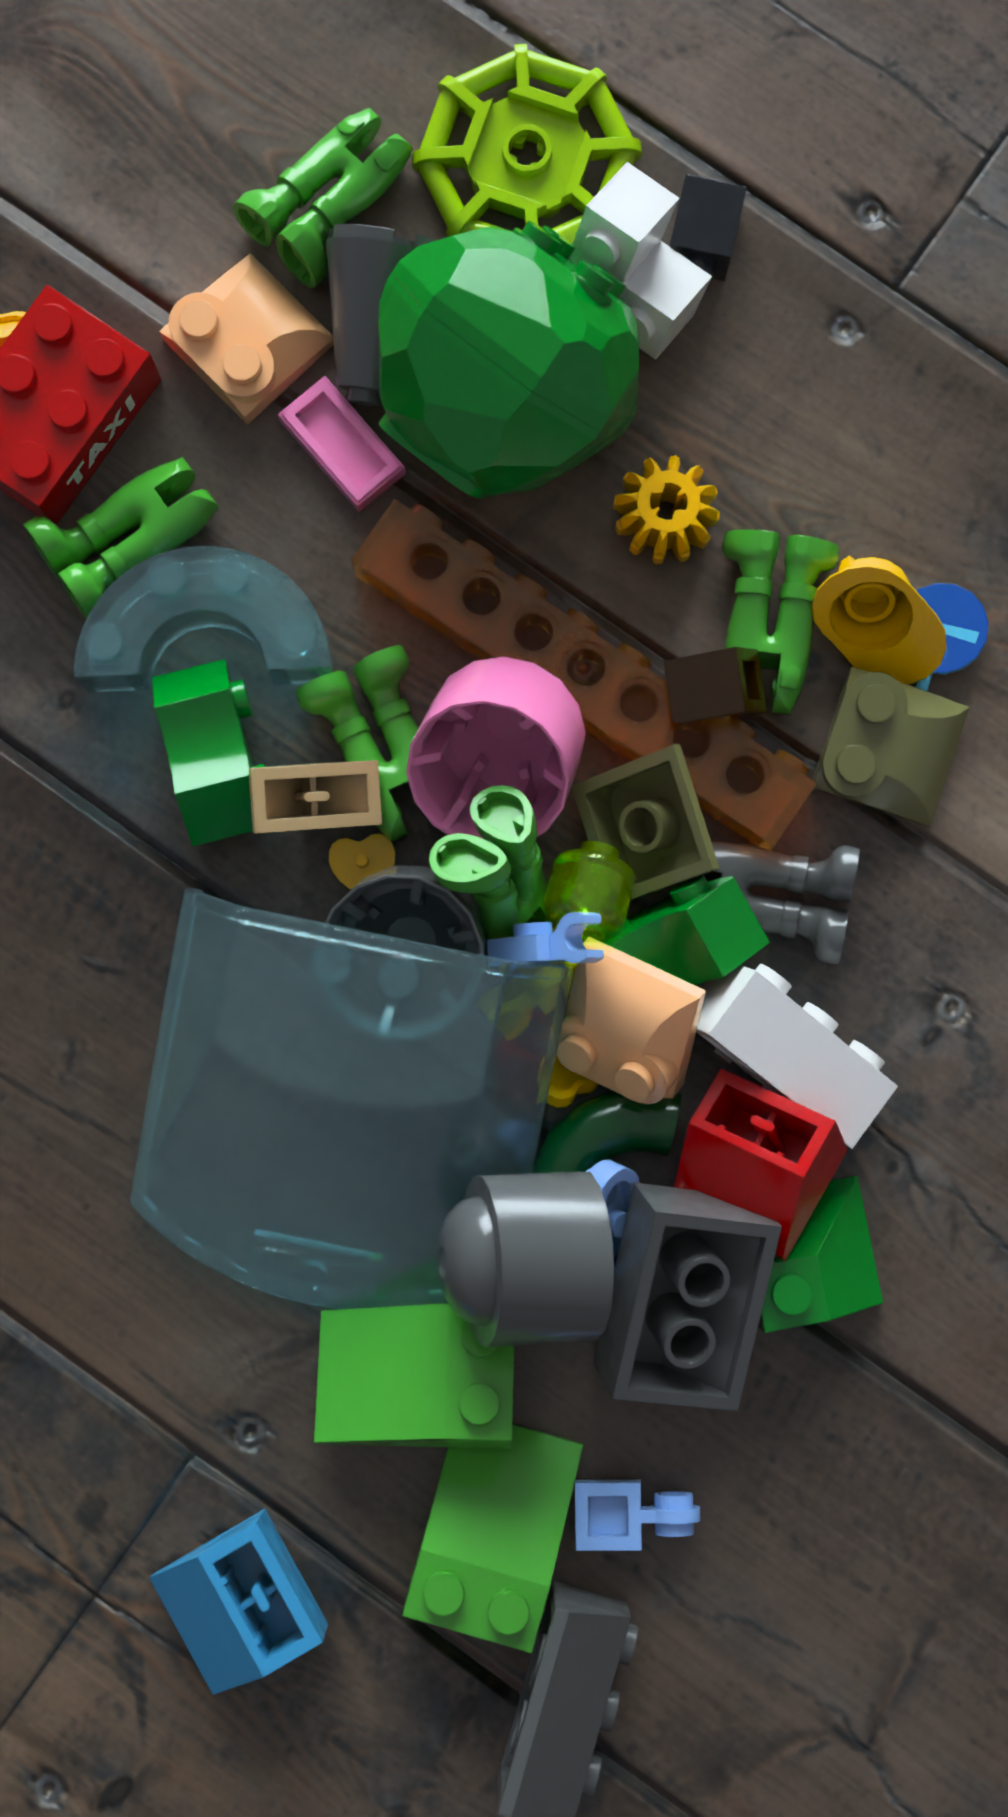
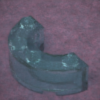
[74,546,336,692]

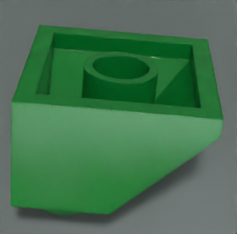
[758,1175,883,1333]

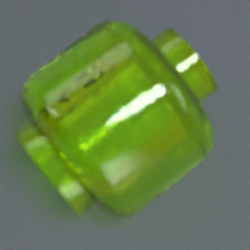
[544,841,635,942]

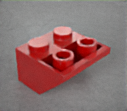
[674,1068,847,1262]

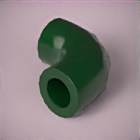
[531,1091,682,1173]

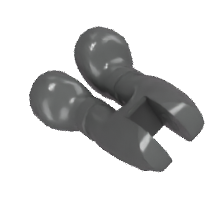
[709,842,860,966]

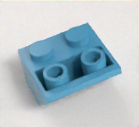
[149,1509,329,1695]

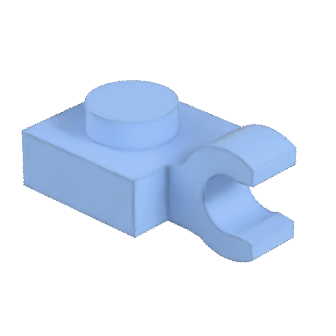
[487,912,604,966]

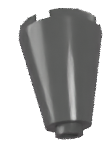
[326,224,437,407]

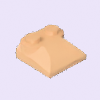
[159,253,334,425]
[551,937,706,1104]

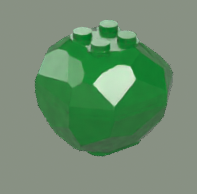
[378,220,639,499]

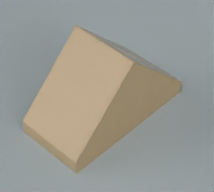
[248,760,382,834]

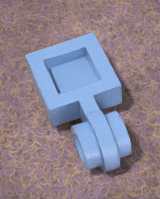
[575,1479,700,1551]

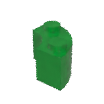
[152,659,265,847]
[590,875,770,985]

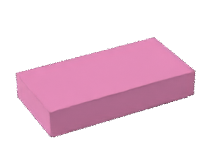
[278,376,406,512]

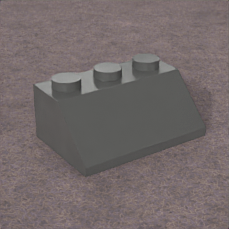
[594,1183,782,1411]
[498,1580,638,1817]

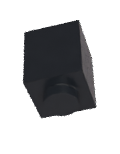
[670,173,747,282]

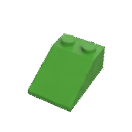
[314,1303,514,1449]
[402,1423,583,1653]

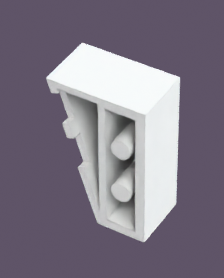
[695,964,898,1149]

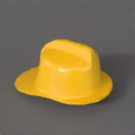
[812,555,947,685]

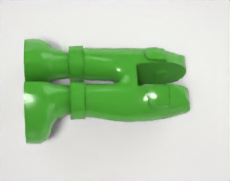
[233,107,413,288]
[23,457,219,620]
[721,530,840,715]
[295,645,432,842]
[429,785,555,940]

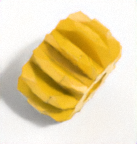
[613,455,720,565]

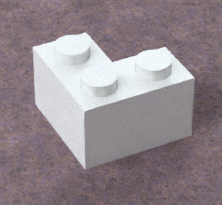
[570,162,712,360]

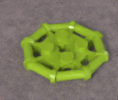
[412,44,642,244]

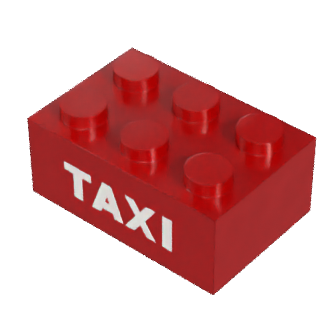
[0,284,162,525]

